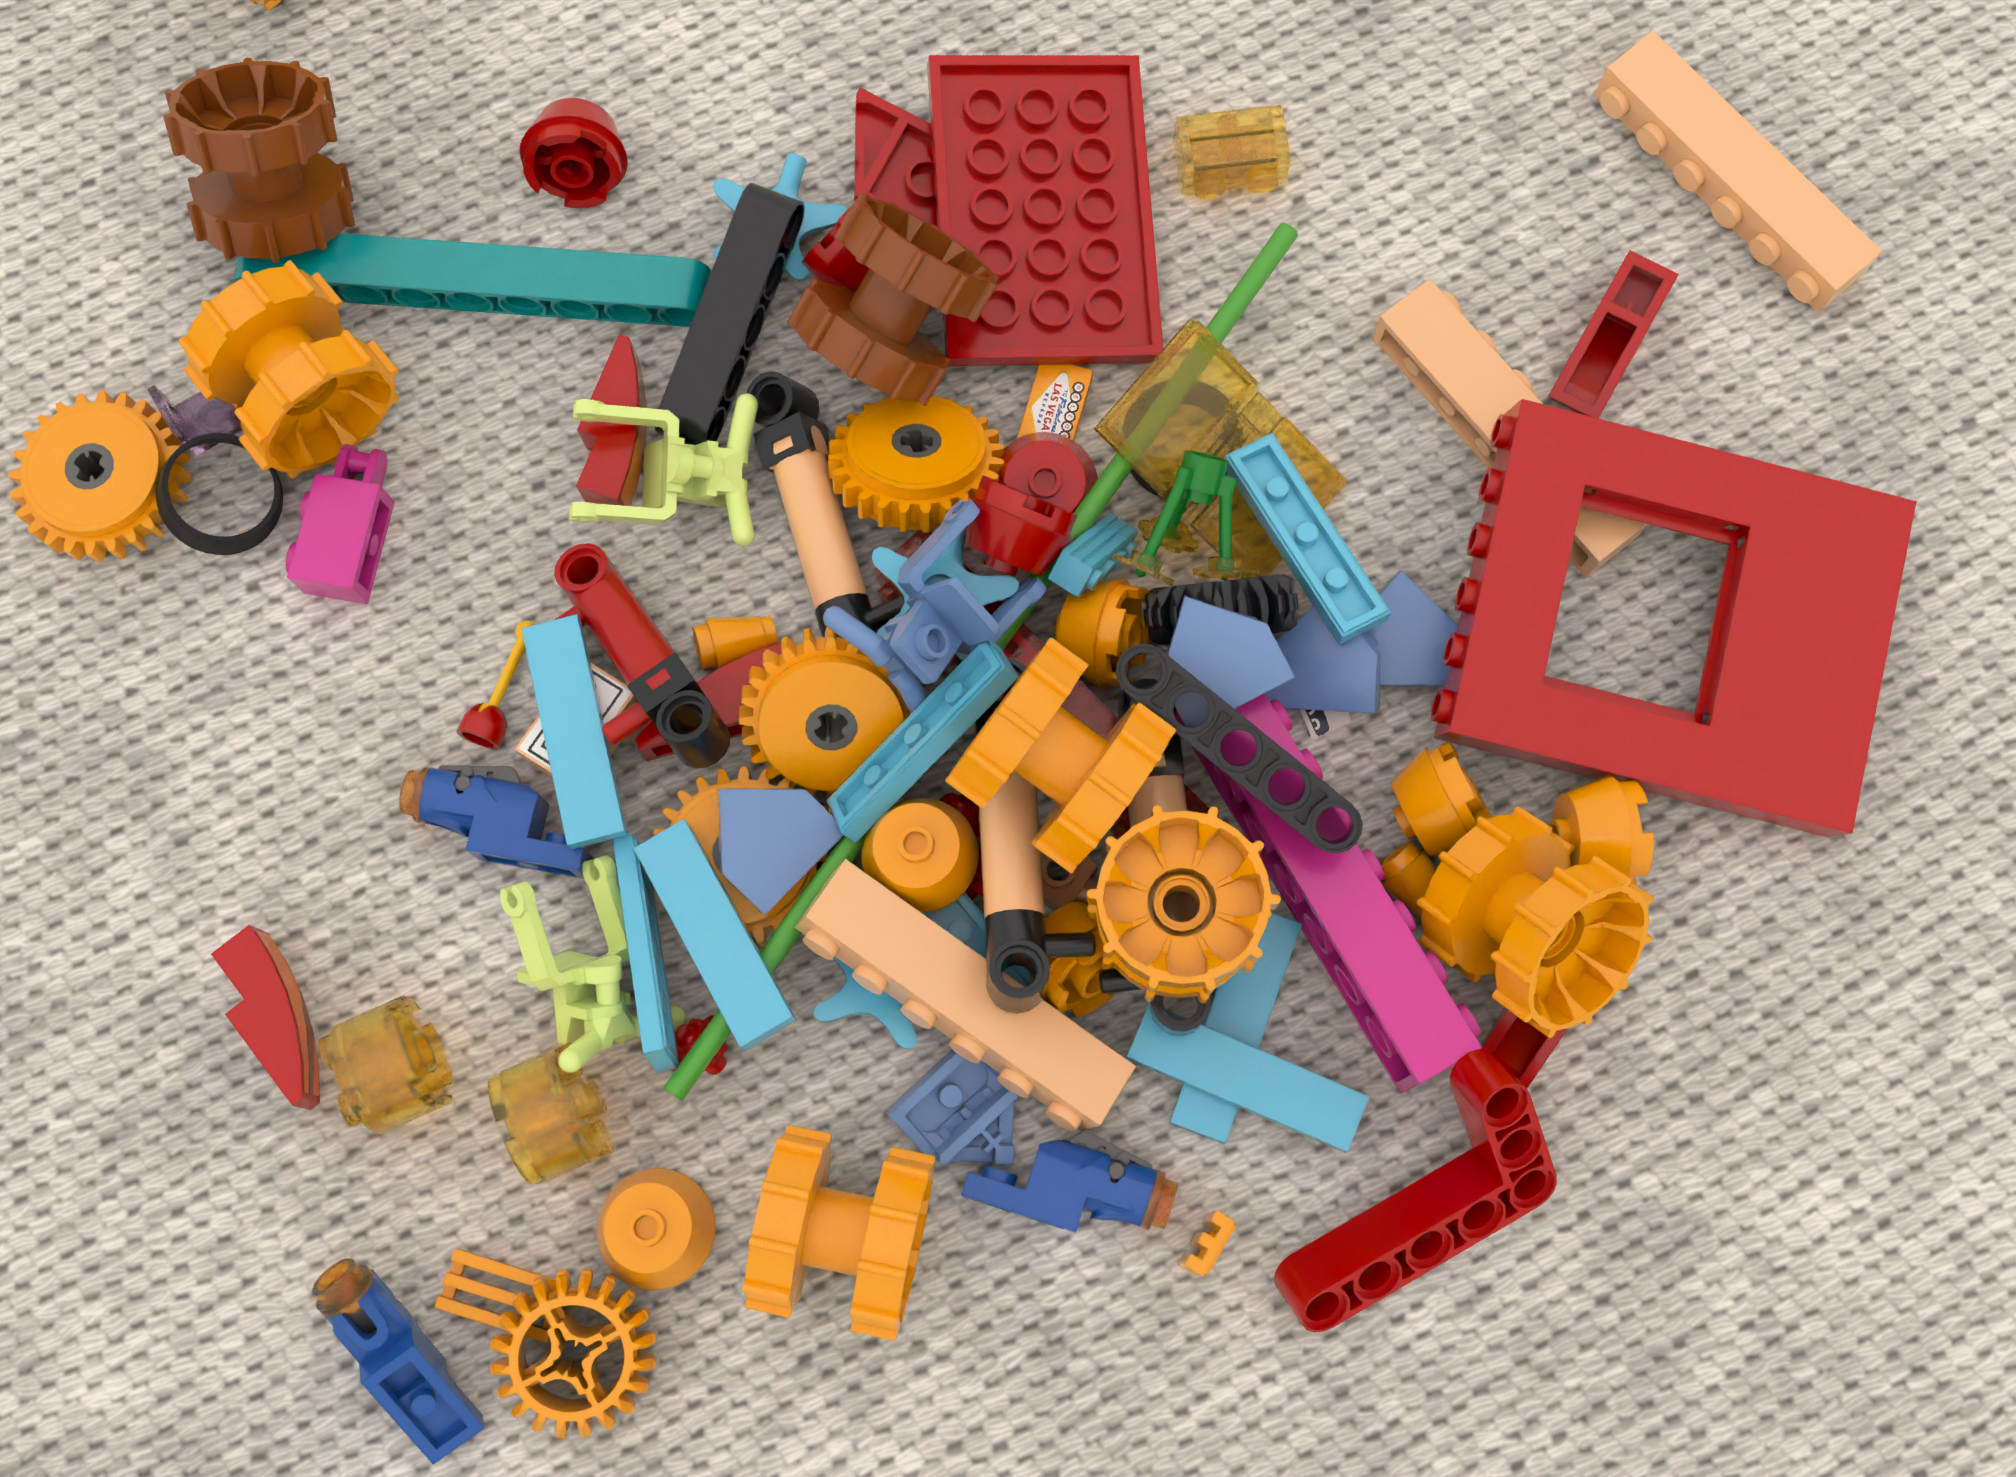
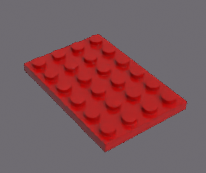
[927,55,1164,367]

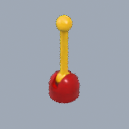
[456,620,535,750]

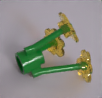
[1112,450,1259,586]

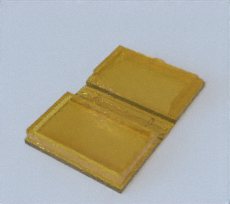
[1094,318,1348,578]

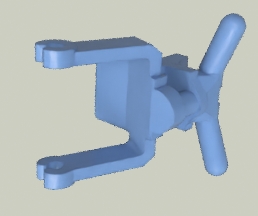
[823,499,1047,713]

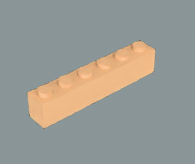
[1594,30,1882,313]
[1372,279,1648,578]
[794,859,1136,1132]

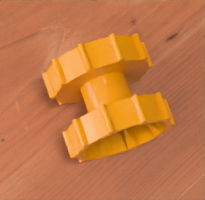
[178,260,400,479]
[945,637,1177,874]
[1087,805,1281,1004]
[1417,806,1654,1038]
[742,1124,936,1341]

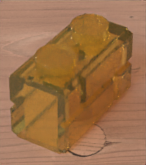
[1173,105,1290,199]

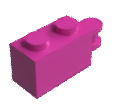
[286,444,395,604]

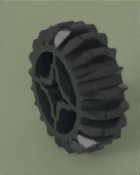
[1143,574,1299,645]

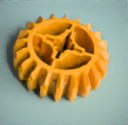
[490,1268,657,1439]

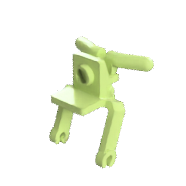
[569,393,758,547]
[500,855,686,1073]

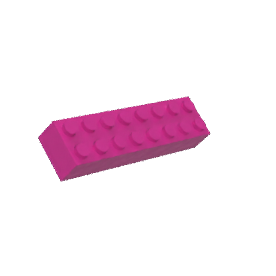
[1175,693,1482,1094]

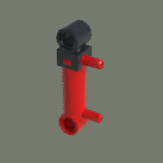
[554,543,731,769]

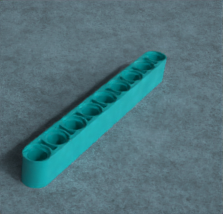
[233,233,711,327]

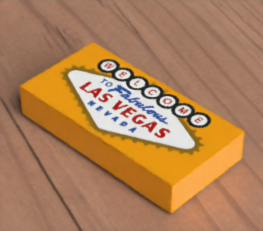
[1017,364,1093,441]

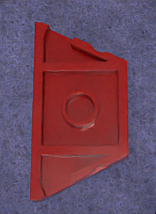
[854,87,937,226]

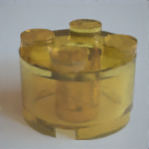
[318,996,453,1134]
[488,1042,614,1185]

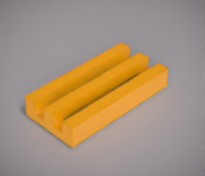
[1177,1210,1236,1276]
[434,1249,563,1343]

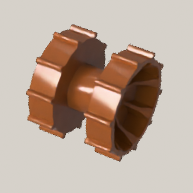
[163,58,355,263]
[787,192,1000,406]

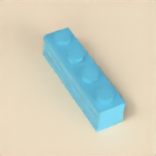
[1048,512,1138,597]

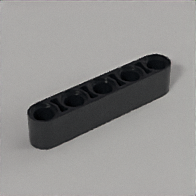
[655,183,805,445]
[1116,644,1363,854]

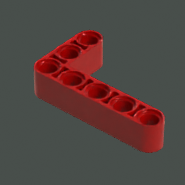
[1274,1049,1557,1333]

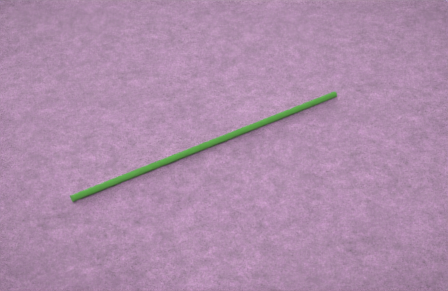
[663,223,1298,1101]

